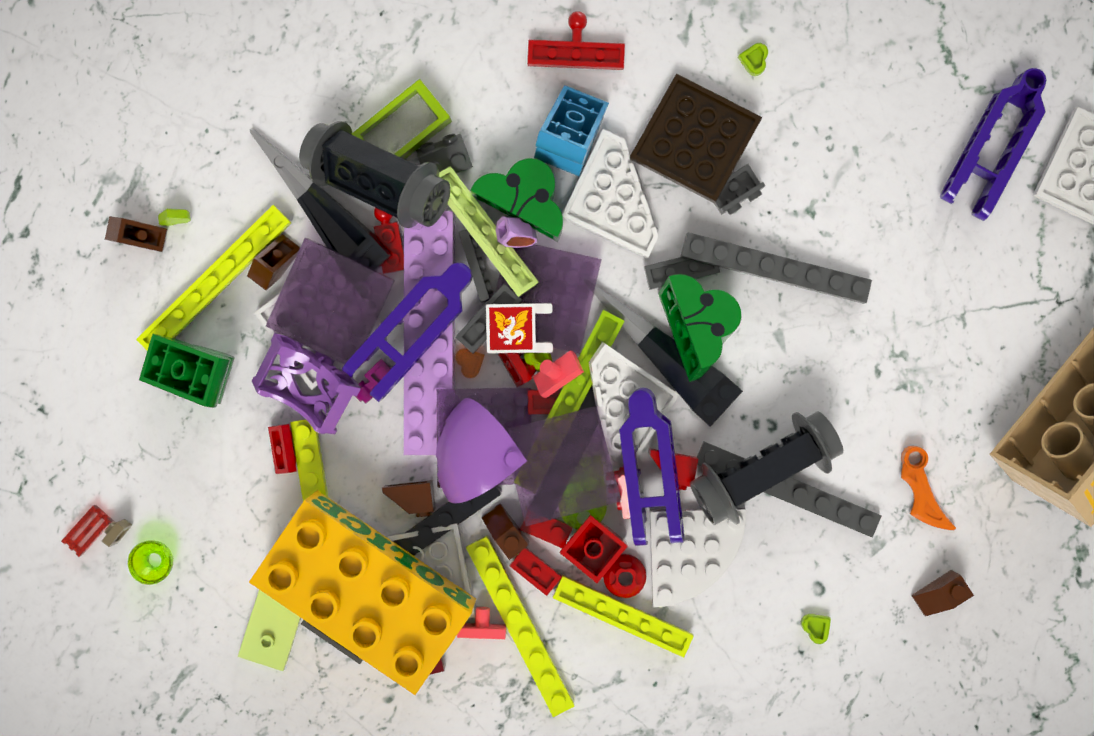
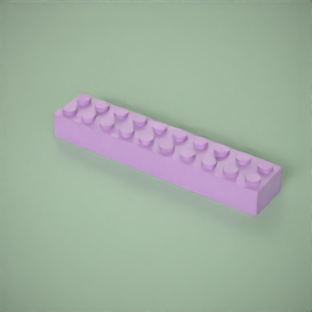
[404,211,455,455]

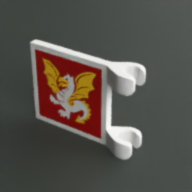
[486,303,553,353]

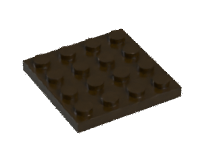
[630,73,762,204]

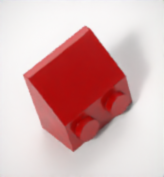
[559,515,628,583]

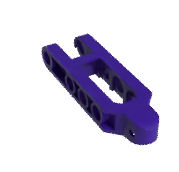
[940,68,1047,221]
[342,263,473,402]
[619,388,684,546]

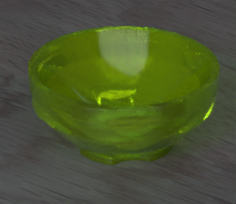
[128,540,173,585]

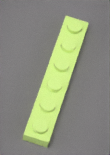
[439,166,539,297]

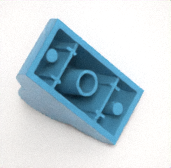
[534,85,609,176]

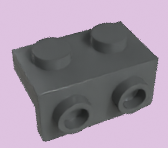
[416,134,473,173]
[715,164,766,215]

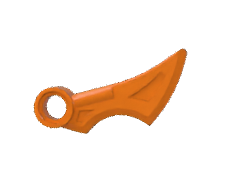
[901,445,956,530]

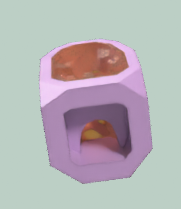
[495,216,537,248]

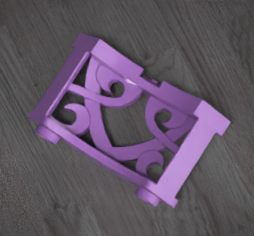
[252,333,361,435]

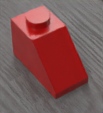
[648,448,699,490]

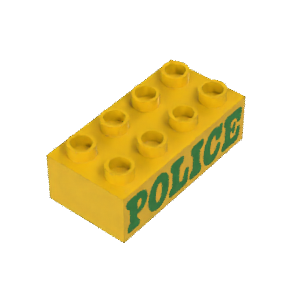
[249,490,476,695]

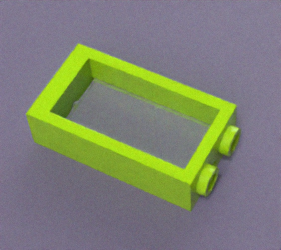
[352,79,452,159]

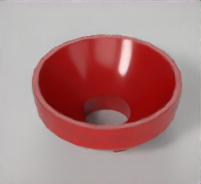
[603,554,647,598]

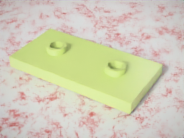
[238,590,301,671]

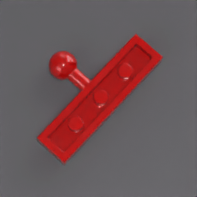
[527,11,625,70]

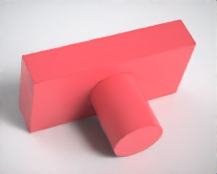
[533,350,584,398]
[457,607,506,639]

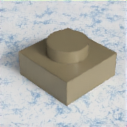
[102,519,132,547]

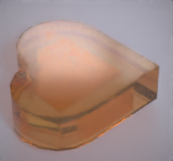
[455,348,485,378]

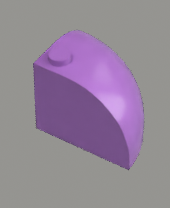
[436,398,527,503]

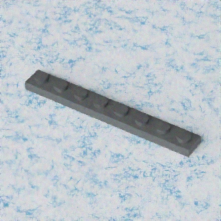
[681,232,872,304]
[697,441,882,538]

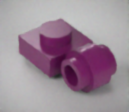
[355,359,391,404]

